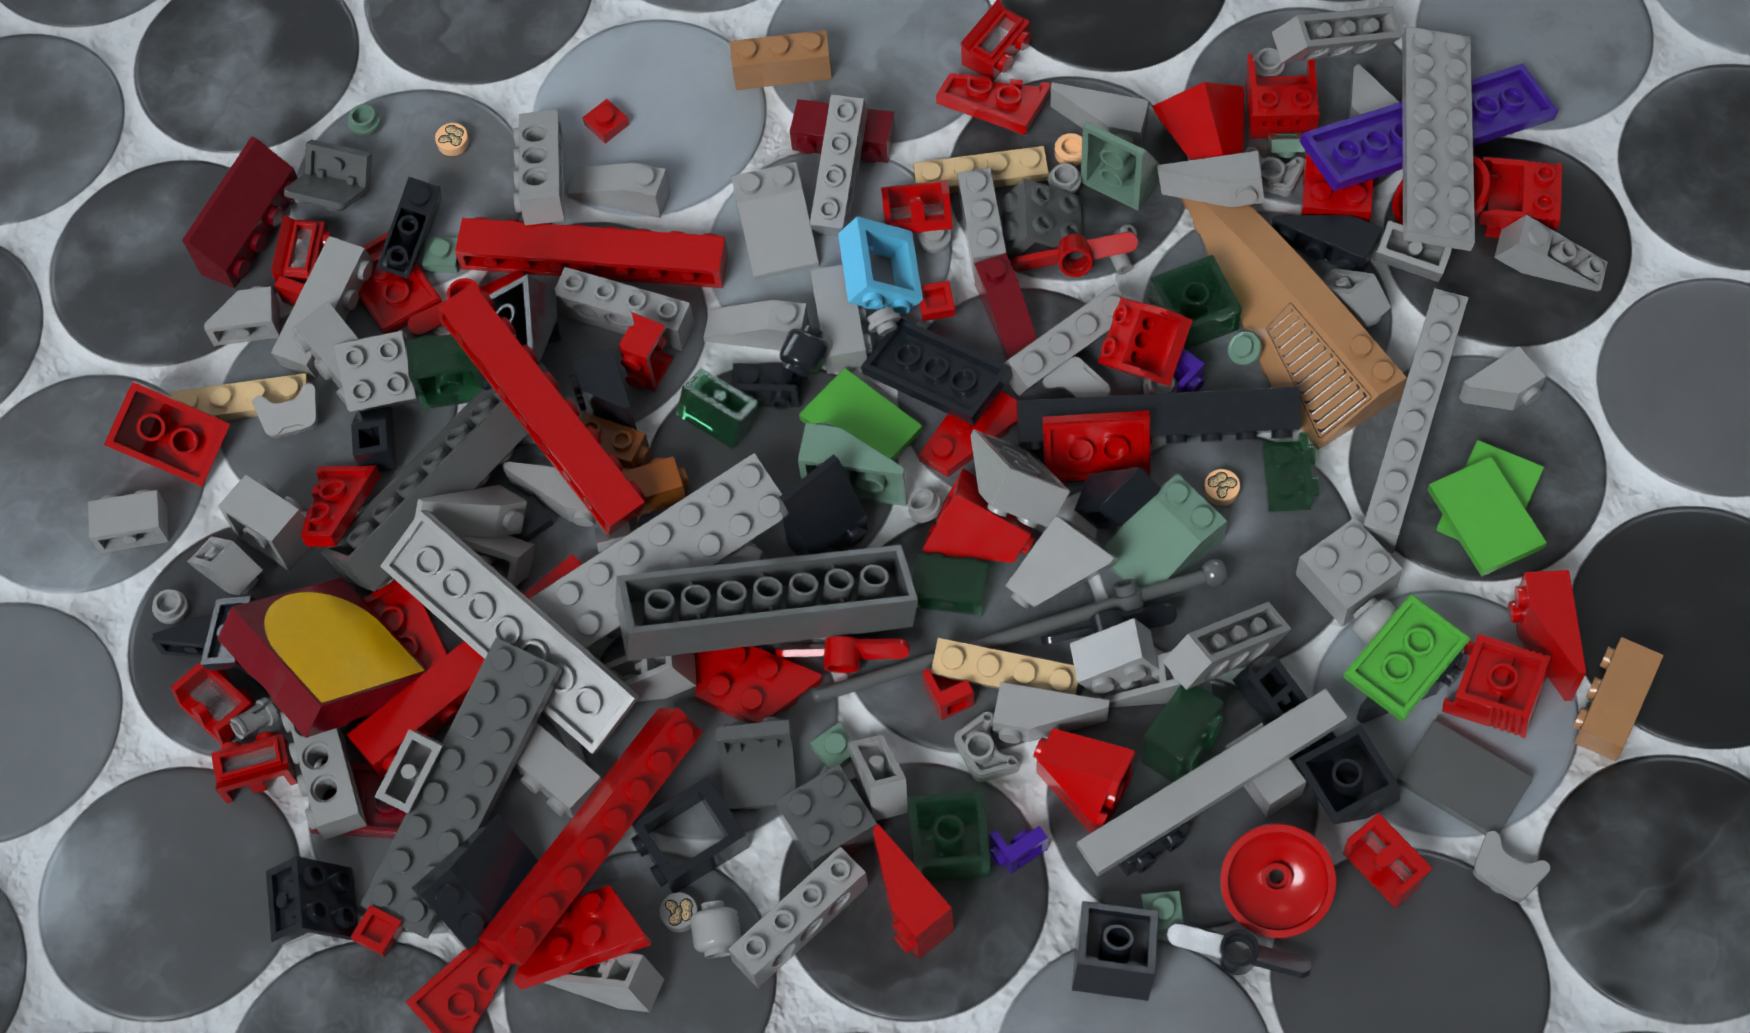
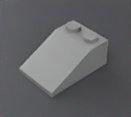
[731,162,819,280]
[971,429,1070,528]

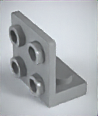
[334,331,421,412]

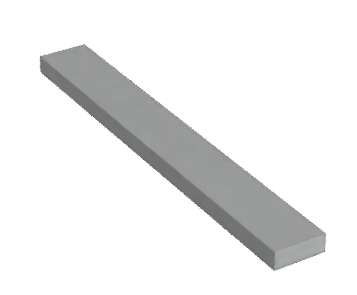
[1076,688,1348,877]

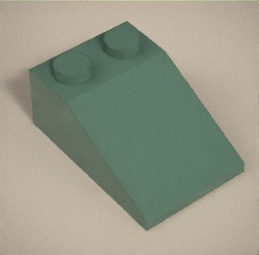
[1081,122,1160,211]
[798,422,907,506]
[1102,473,1227,604]

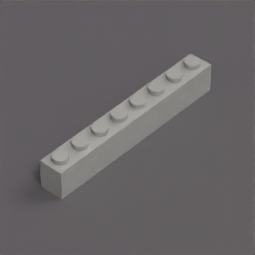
[1363,288,1468,554]

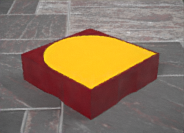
[217,578,427,738]

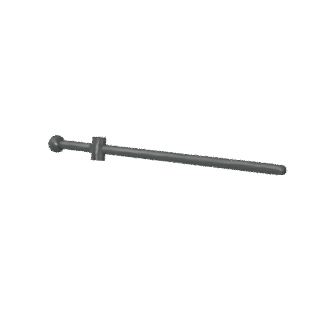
[812,559,1228,702]

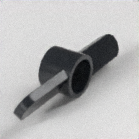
[1040,603,1177,645]
[1167,922,1312,978]

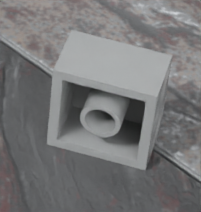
[218,474,310,571]
[1296,517,1403,627]

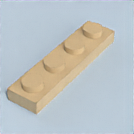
[913,146,1049,193]
[171,373,309,421]
[931,638,1078,695]

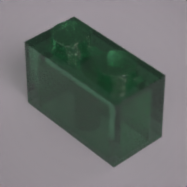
[676,368,759,449]
[912,552,989,617]

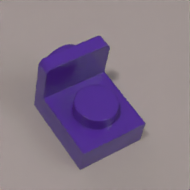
[1173,348,1205,393]
[988,826,1048,874]

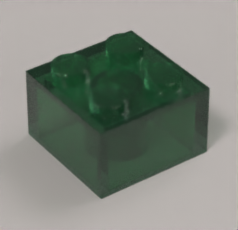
[1148,254,1242,350]
[406,334,482,409]
[1141,685,1225,782]
[908,790,990,882]

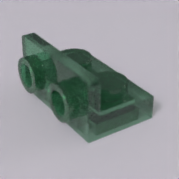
[1261,432,1319,512]

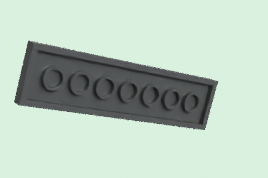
[360,638,563,938]

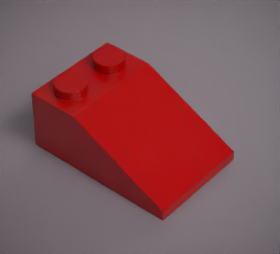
[104,381,230,487]
[1508,570,1586,701]
[873,824,954,959]

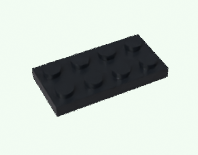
[861,318,1013,426]

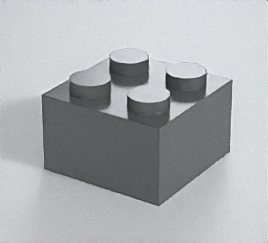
[775,764,877,871]

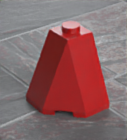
[1153,82,1244,160]
[922,468,1035,563]
[1033,728,1135,834]

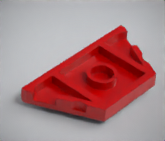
[695,646,823,724]
[514,885,651,990]

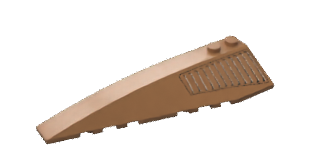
[1181,160,1407,450]

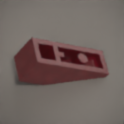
[974,253,1037,360]

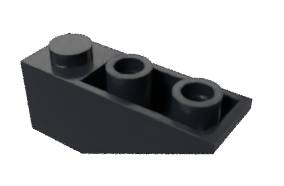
[376,176,442,279]
[1271,215,1383,272]

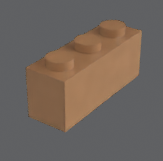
[730,30,832,90]
[1572,637,1663,762]

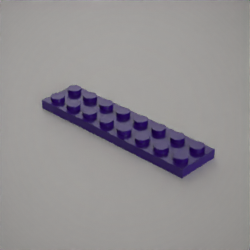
[1299,64,1559,191]

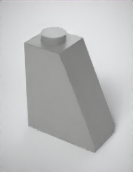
[1005,515,1119,609]

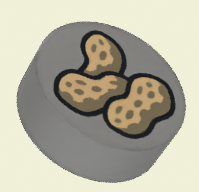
[660,892,698,933]

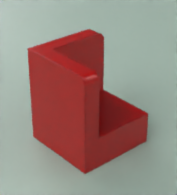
[922,668,974,720]

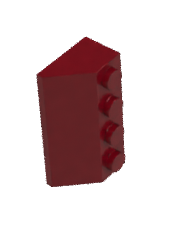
[182,136,298,289]

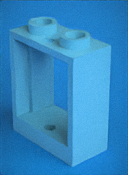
[838,216,923,316]

